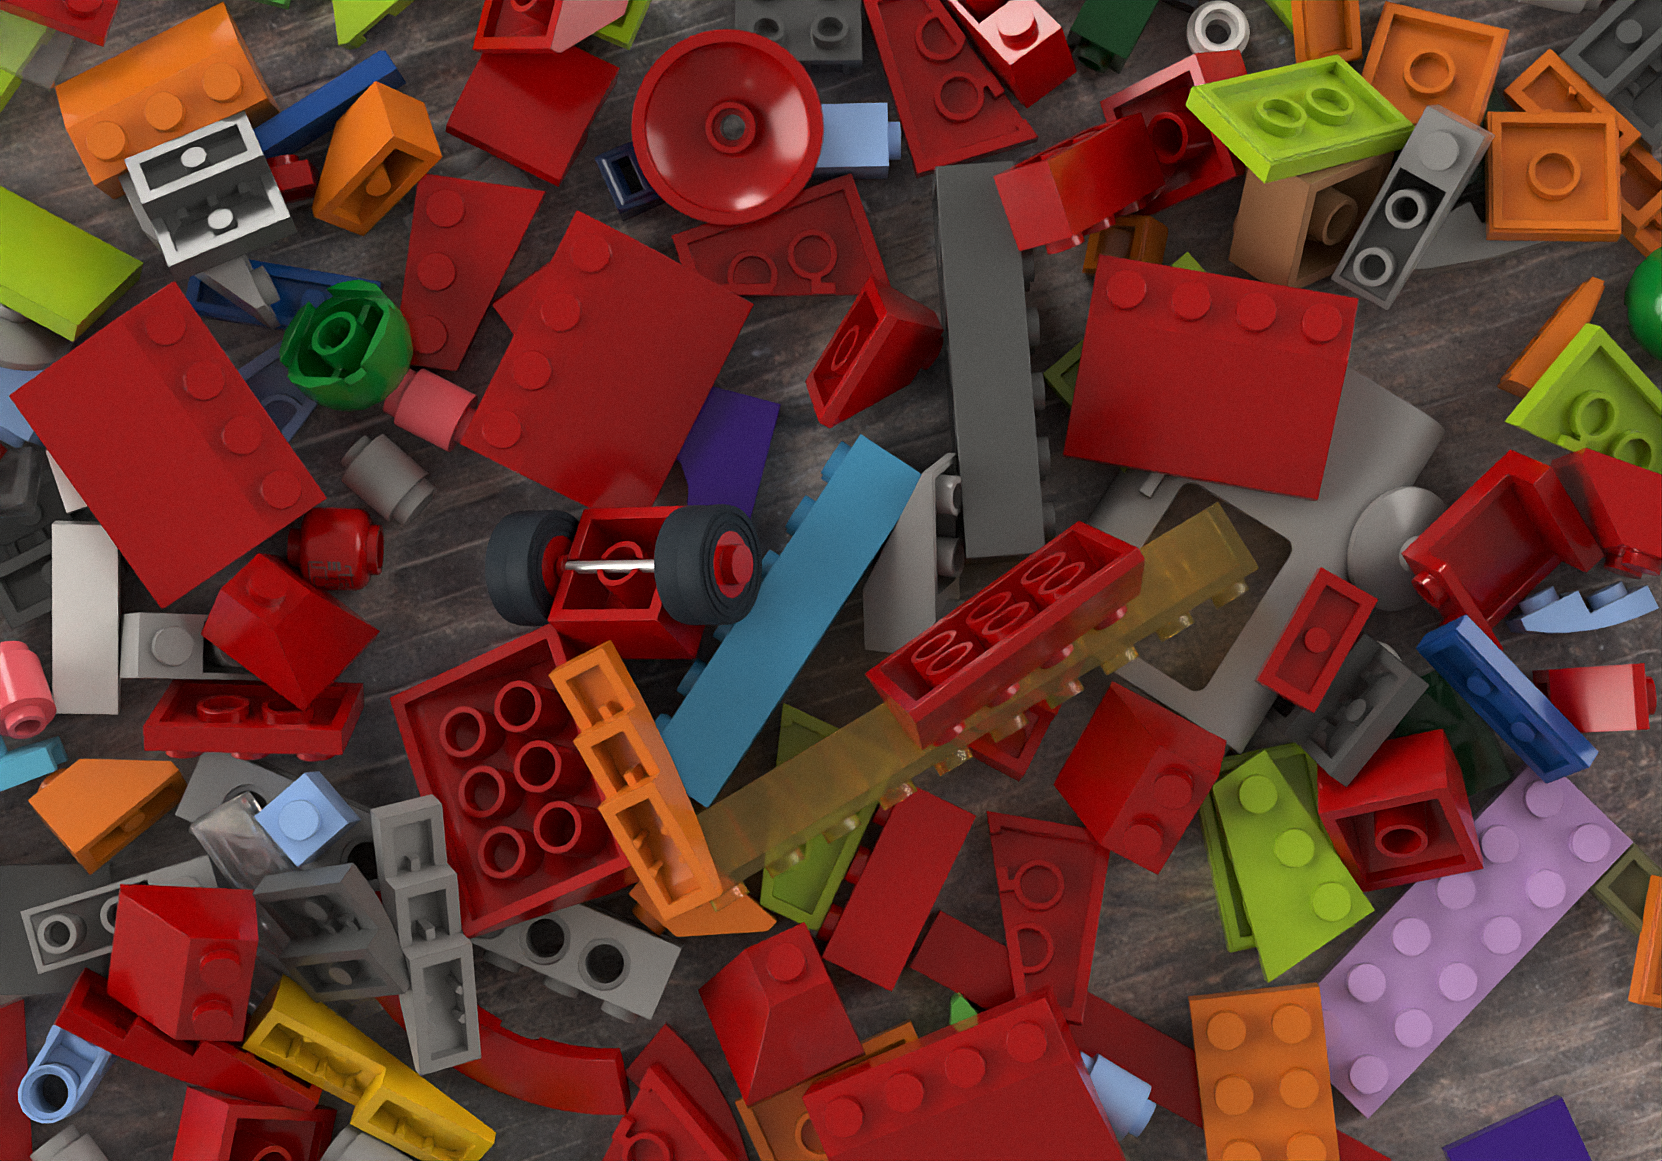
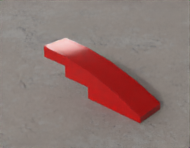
[54,967,323,1112]

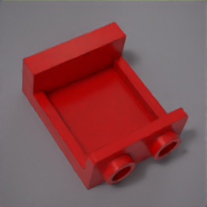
[1401,449,1605,651]

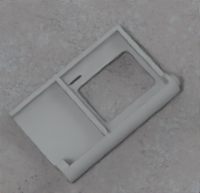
[1072,366,1446,757]

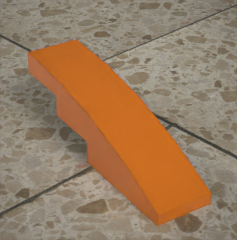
[1502,48,1662,258]
[549,640,723,922]

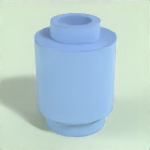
[1079,1051,1156,1142]

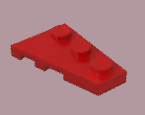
[671,173,891,297]

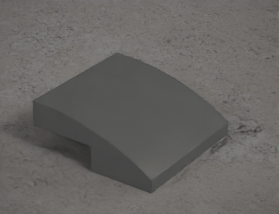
[1559,0,1662,155]
[124,110,298,282]
[0,467,129,630]
[1265,629,1430,787]
[0,862,111,995]
[252,863,411,1003]

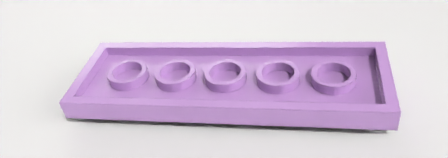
[1313,763,1633,1119]

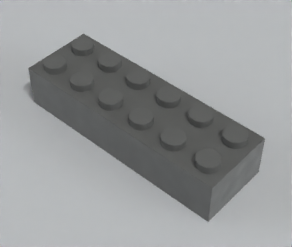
[931,160,1056,565]

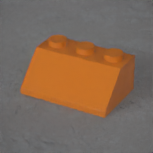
[55,1,281,200]

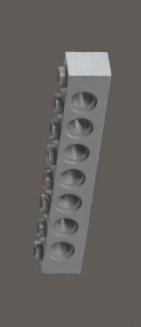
[175,752,685,1024]

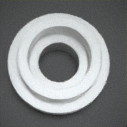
[1186,0,1250,54]

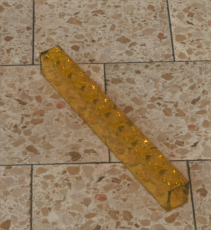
[696,502,1259,913]

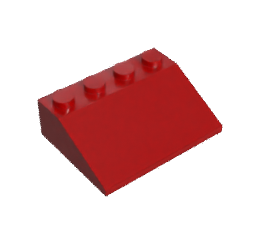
[459,210,754,509]
[1062,254,1359,501]
[9,281,327,610]
[865,521,1145,750]
[389,623,640,939]
[802,984,1126,1161]

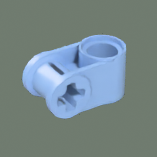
[18,1024,119,1124]

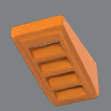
[1497,276,1605,399]

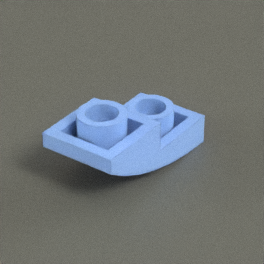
[1505,581,1659,635]

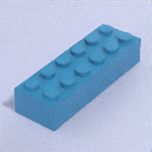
[655,434,922,808]

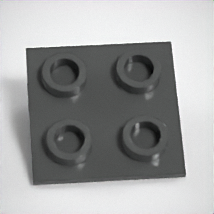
[735,0,862,75]

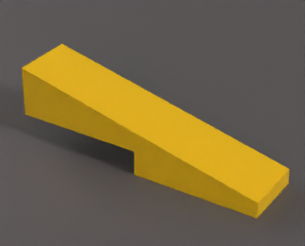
[241,973,496,1161]

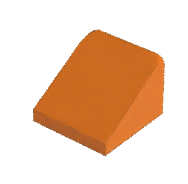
[1082,214,1168,276]

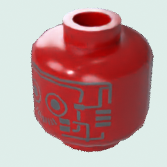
[287,507,384,591]

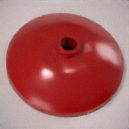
[631,29,824,225]

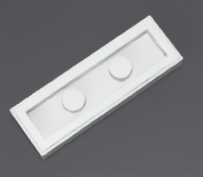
[52,520,121,715]

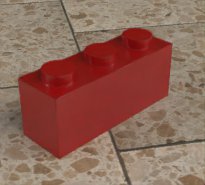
[993,112,1165,254]
[816,781,976,992]

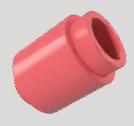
[383,368,478,452]
[0,641,56,739]

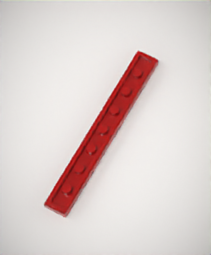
[909,909,1391,1161]

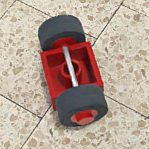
[485,504,762,659]

